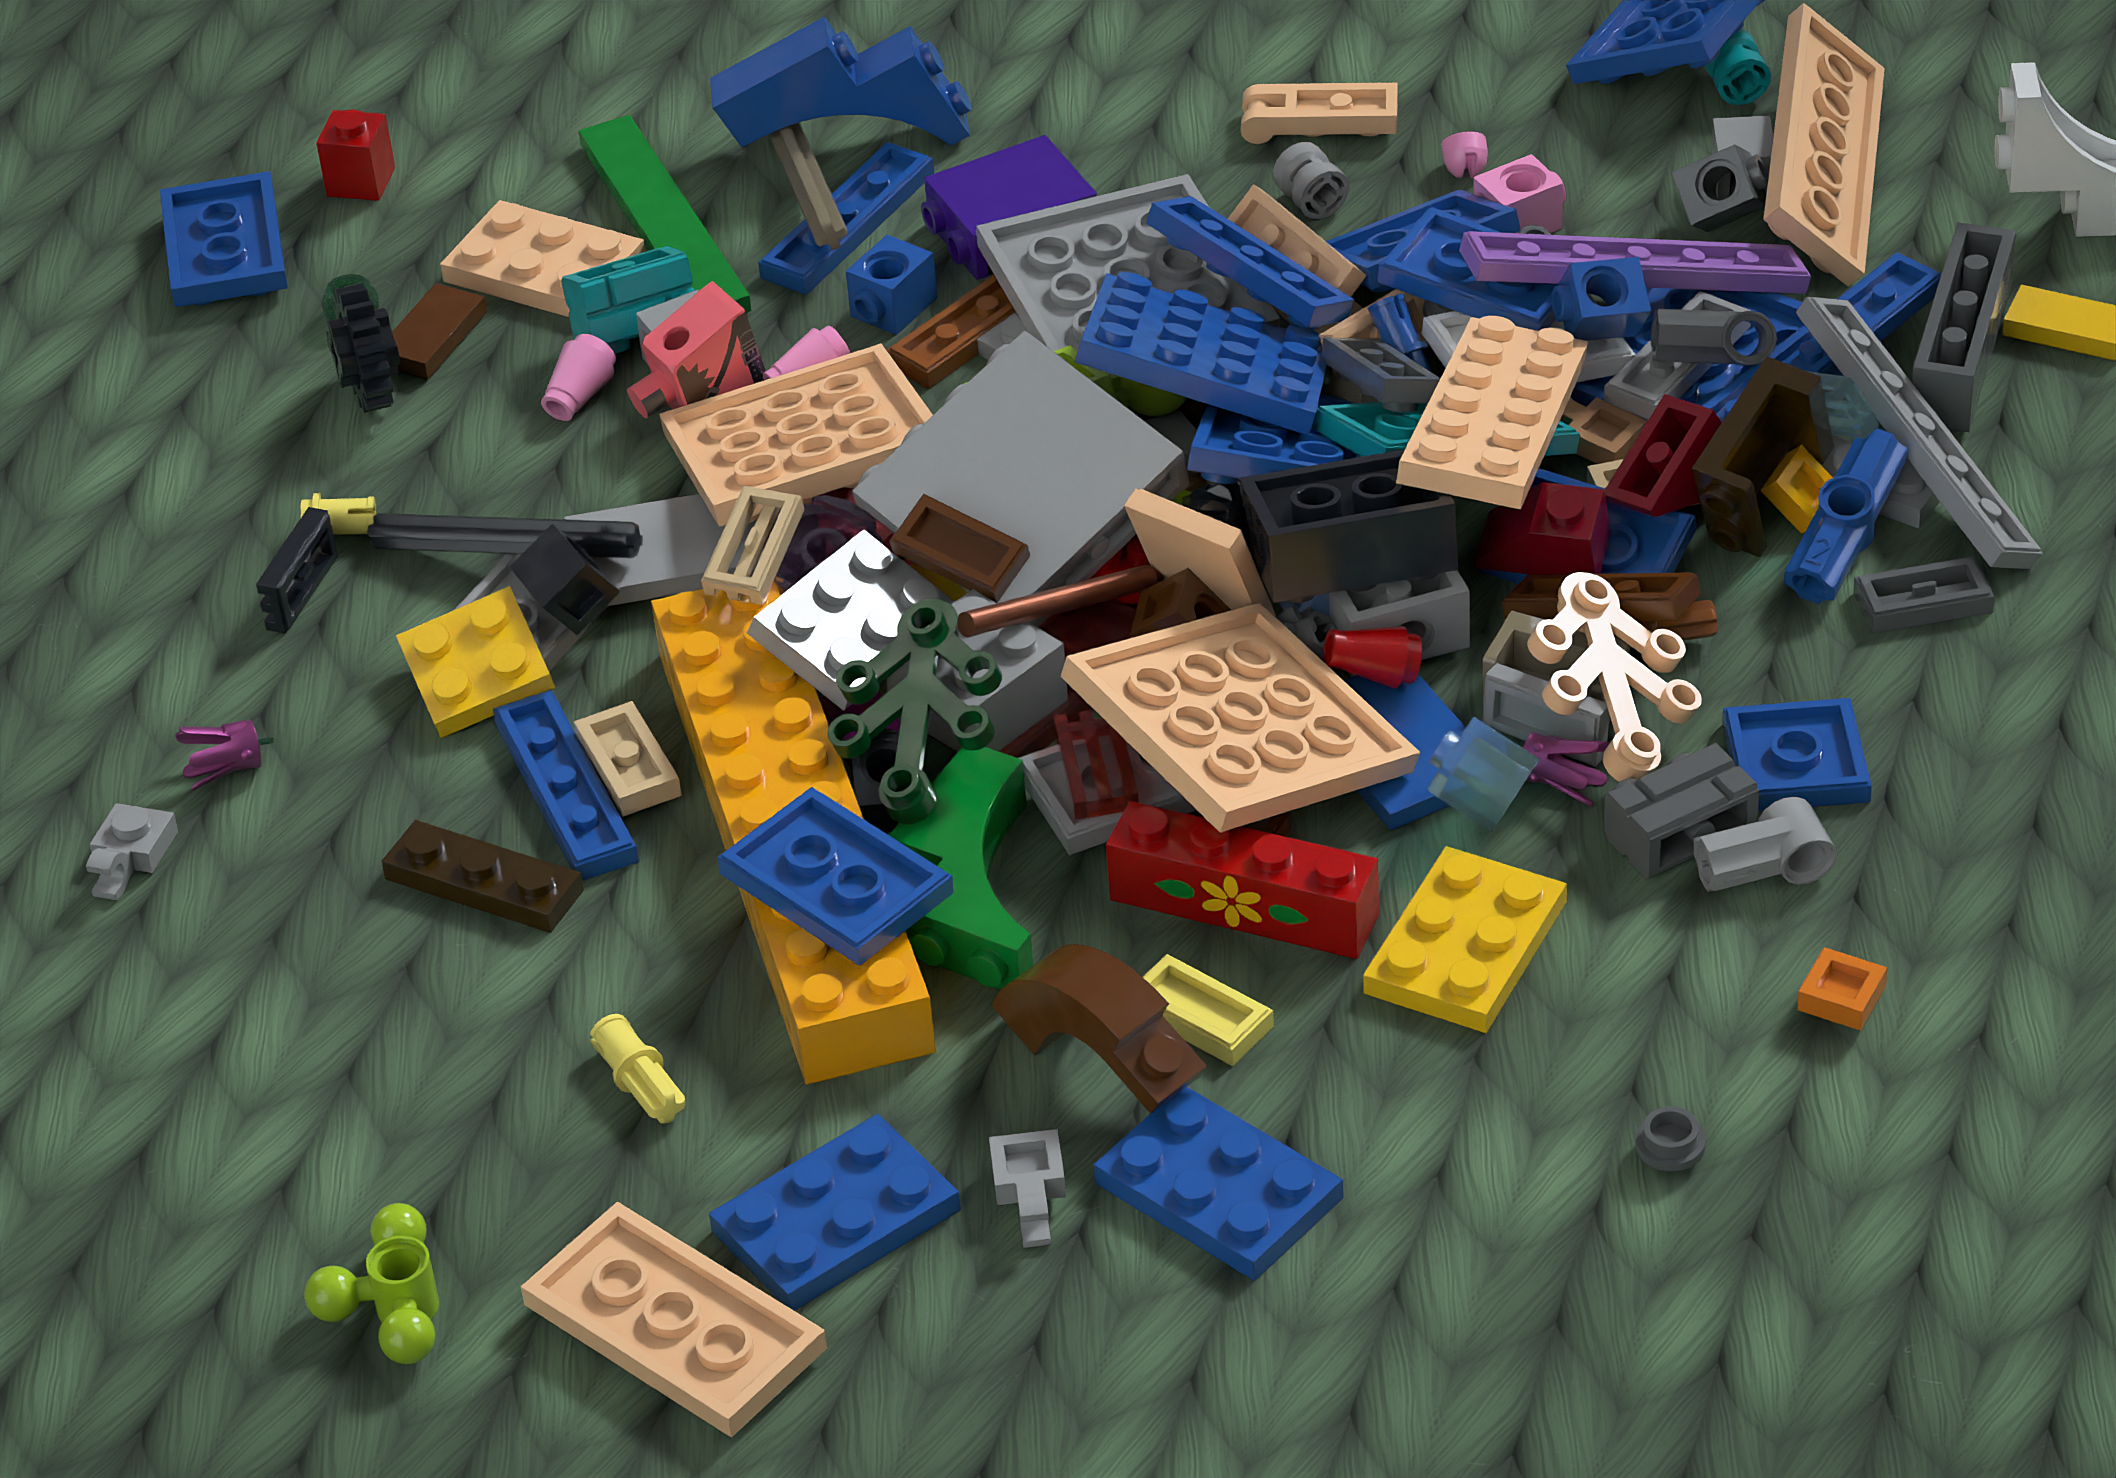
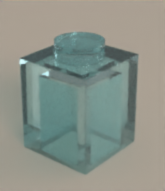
[1427,717,1539,832]

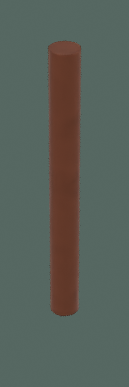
[957,565,1157,637]

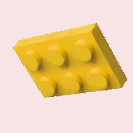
[1363,846,1567,1033]

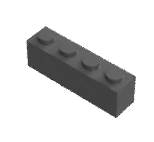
[1912,222,2016,433]

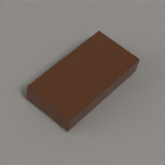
[392,283,487,379]
[890,493,1031,603]

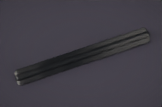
[367,513,643,559]

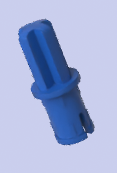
[1368,294,1432,373]

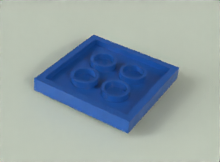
[1566,0,1765,84]

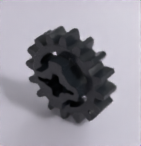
[326,283,400,413]

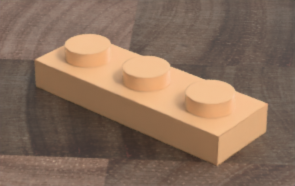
[1228,184,1367,297]

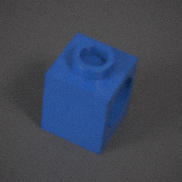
[846,235,937,335]
[1552,257,1651,341]

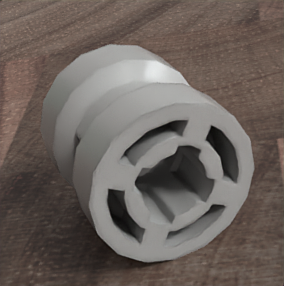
[1273,142,1349,219]

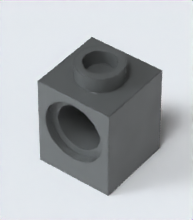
[1672,144,1769,232]

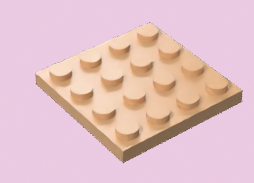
[659,344,933,527]
[1060,603,1420,832]

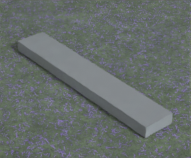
[1795,297,2043,569]

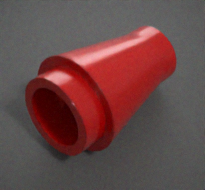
[1323,626,1422,689]

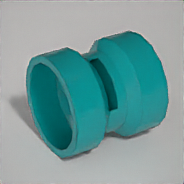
[1704,29,1771,105]

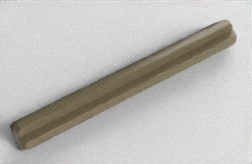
[769,122,848,250]

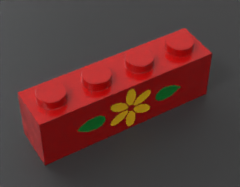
[1106,801,1379,959]

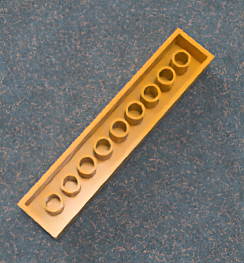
[651,577,936,1085]

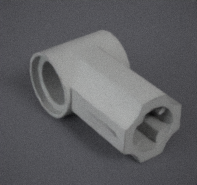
[1693,797,1837,892]

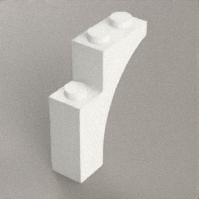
[1995,63,2116,237]

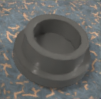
[1635,1106,1706,1172]

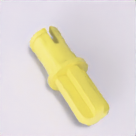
[590,1014,685,1124]

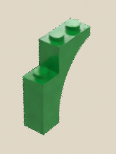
[889,747,1034,989]

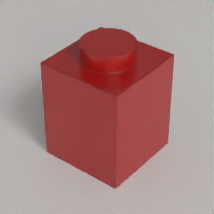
[316,109,396,201]

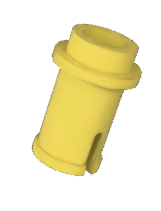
[301,493,376,535]

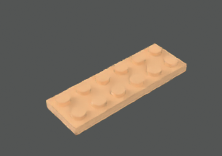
[1763,3,1885,286]
[1396,316,1589,509]

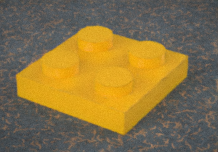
[396,586,556,738]

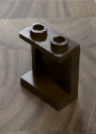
[1692,356,1835,557]

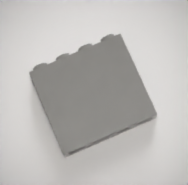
[852,330,1189,628]

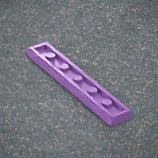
[1459,231,1811,294]

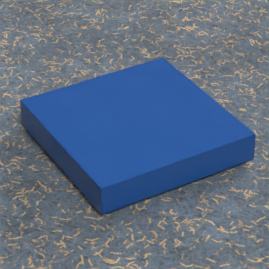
[1722,698,1872,811]

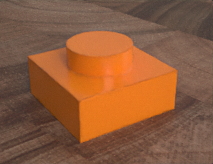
[1797,947,1888,1031]

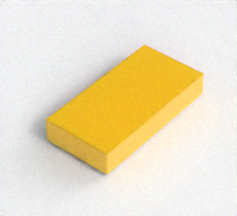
[2002,285,2116,361]

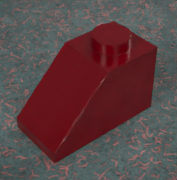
[1604,394,1722,517]
[1475,482,1611,575]

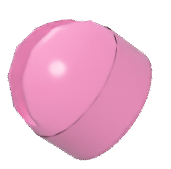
[1441,132,1488,178]

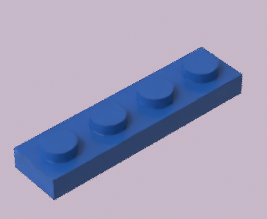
[1146,196,1354,330]

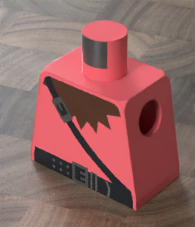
[627,281,766,418]

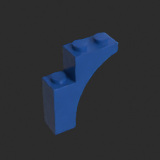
[710,16,972,148]

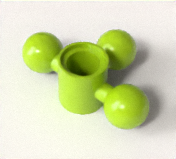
[304,1203,439,1365]

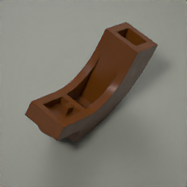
[991,944,1207,1114]

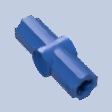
[1784,427,1908,604]

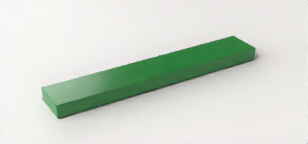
[578,114,752,313]

